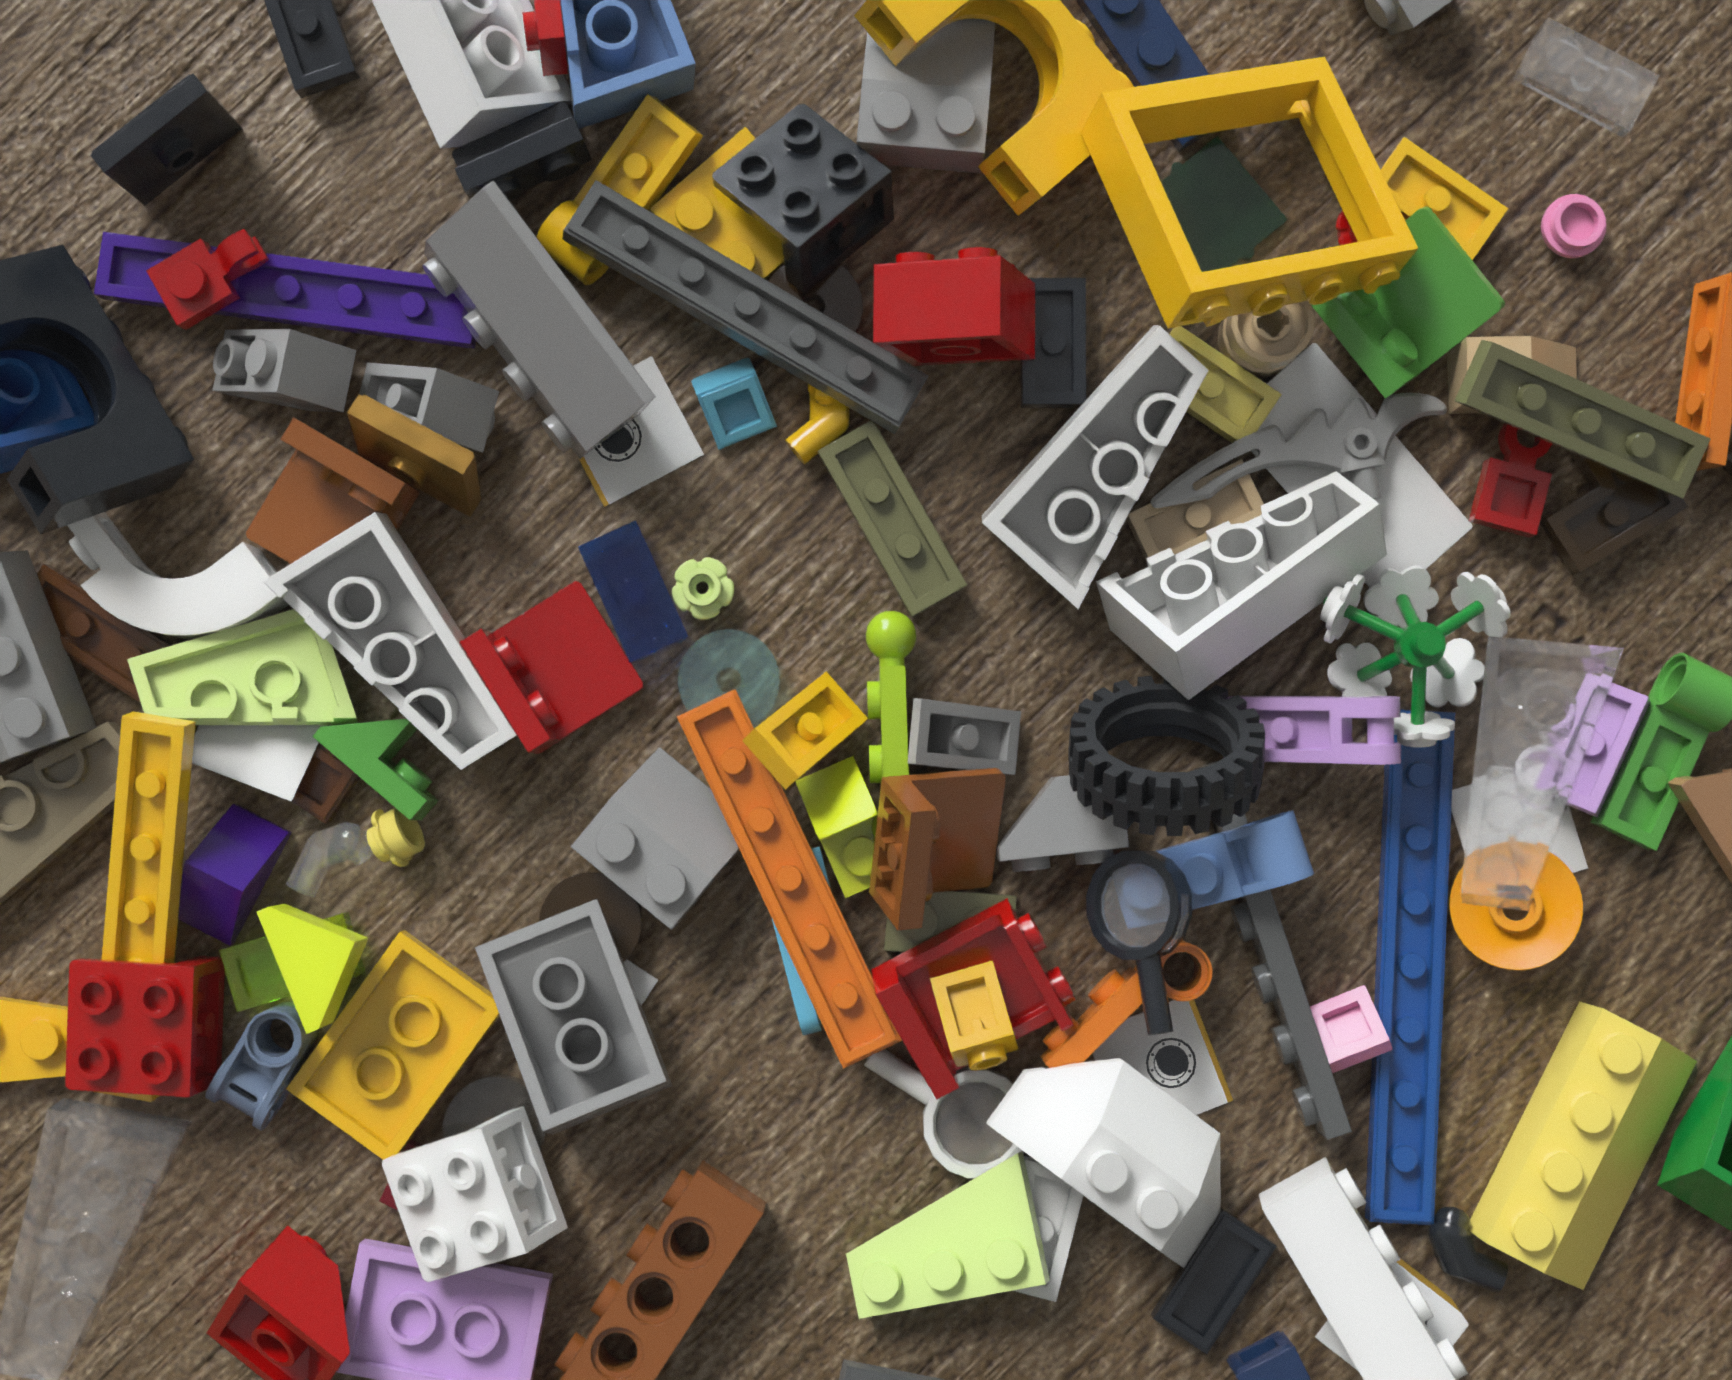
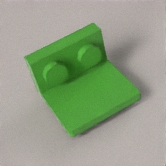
[1311,206,1505,399]

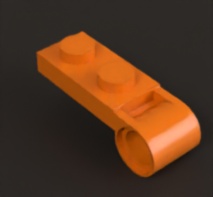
[1040,940,1212,1068]

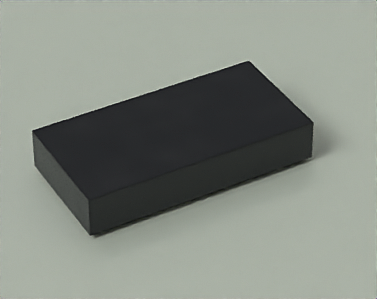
[1151,1208,1277,1354]

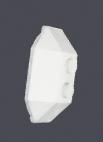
[986,1058,1221,1268]

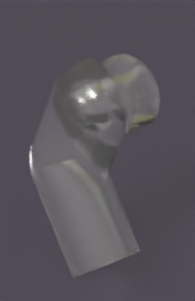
[286,822,373,897]

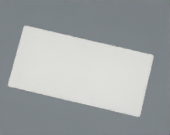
[1251,343,1472,588]

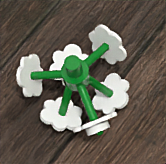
[1320,565,1511,748]

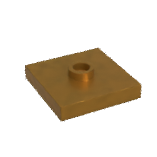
[347,394,481,517]

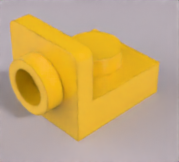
[930,961,1018,1070]

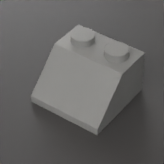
[571,747,739,929]

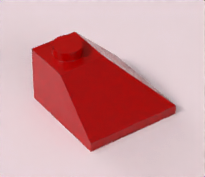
[206,1225,350,1380]

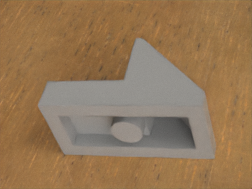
[908,698,1021,775]

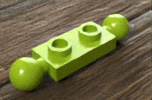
[866,611,916,840]

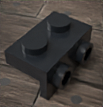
[452,102,592,202]

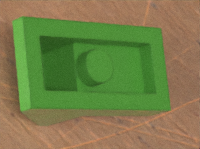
[312,719,439,820]

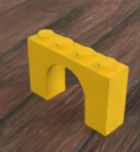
[854,0,1134,216]

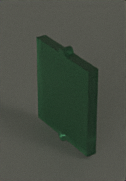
[1161,136,1288,272]

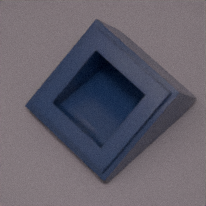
[1226,1331,1311,1380]

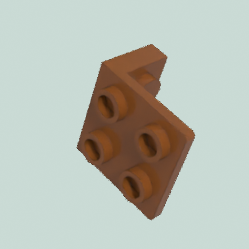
[246,417,420,564]
[869,768,1006,930]

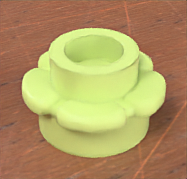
[672,557,734,620]

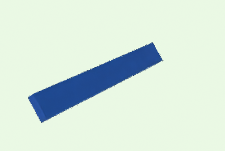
[1365,710,1455,1225]

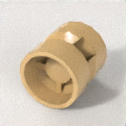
[1217,301,1315,379]

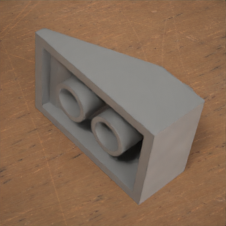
[857,18,995,174]
[475,899,672,1135]

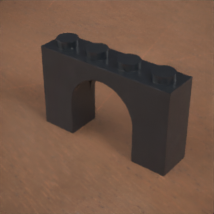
[0,244,194,535]

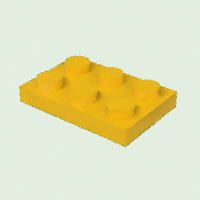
[286,930,500,1160]

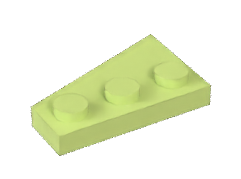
[127,609,358,725]
[846,1151,1050,1319]

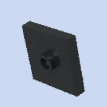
[90,74,242,206]

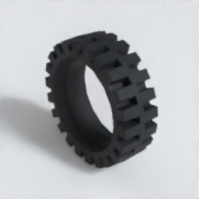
[1068,676,1265,836]

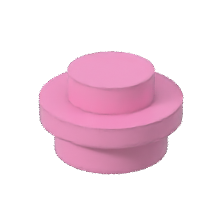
[1541,194,1606,258]

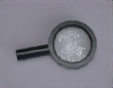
[1086,851,1192,1035]

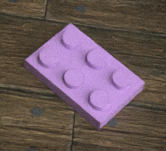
[337,1238,553,1380]

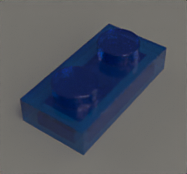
[578,520,690,664]

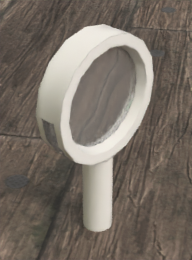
[864,1049,1024,1178]

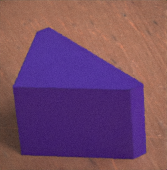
[178,804,292,946]

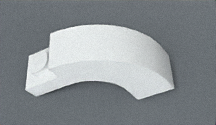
[67,512,289,639]

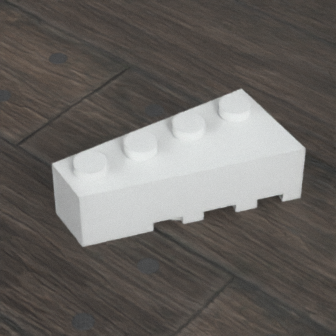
[982,325,1209,609]
[262,512,517,770]

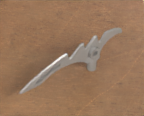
[1151,393,1447,508]

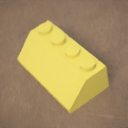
[1468,1001,1697,1290]

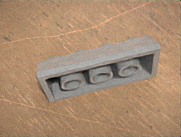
[422,181,656,459]

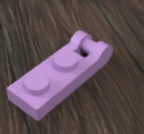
[1223,696,1401,765]

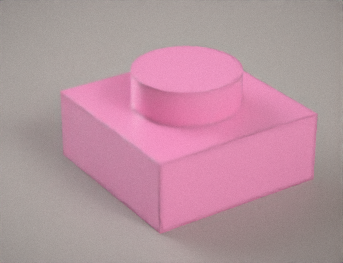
[1310,985,1393,1073]

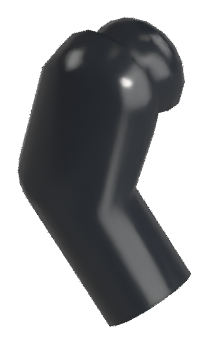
[1429,1207,1508,1293]

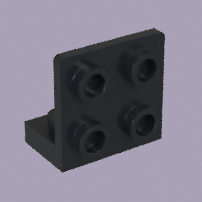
[712,104,894,294]

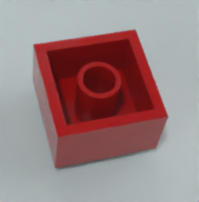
[873,247,1035,366]

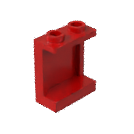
[871,898,1076,1100]

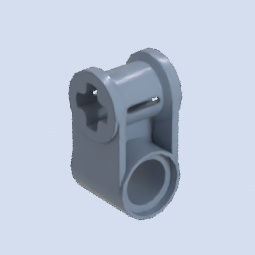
[205,1001,319,1131]

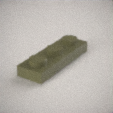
[818,421,967,618]

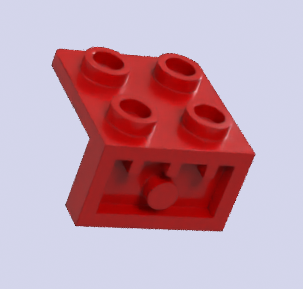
[459,581,644,754]
[65,956,225,1097]

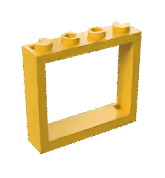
[1081,57,1418,329]

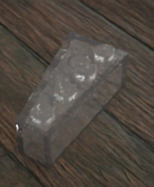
[1460,636,1624,911]
[0,1098,192,1380]

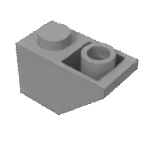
[212,329,356,412]
[996,775,1129,872]

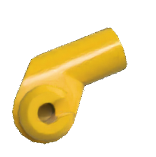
[785,384,850,465]

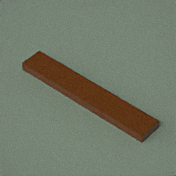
[37,564,360,824]

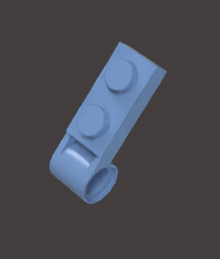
[1117,811,1314,925]

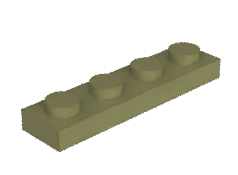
[1454,340,1711,499]

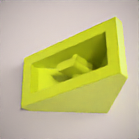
[257,904,368,1034]

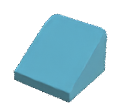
[691,358,777,450]

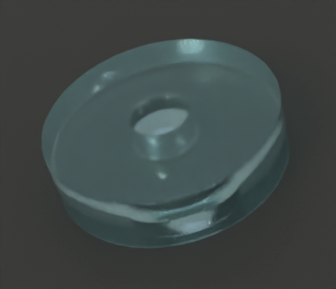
[678,629,780,726]

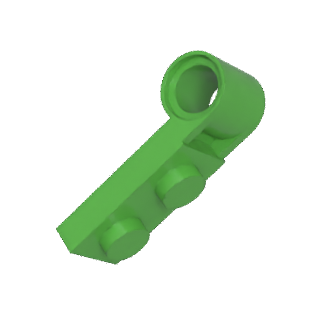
[1590,653,1732,851]

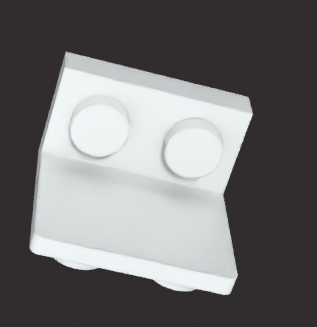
[382,1106,568,1282]

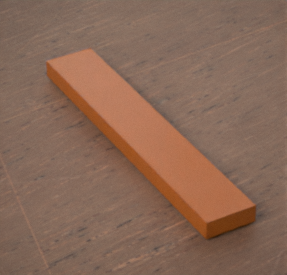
[677,689,902,1069]

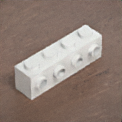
[1259,1157,1468,1380]

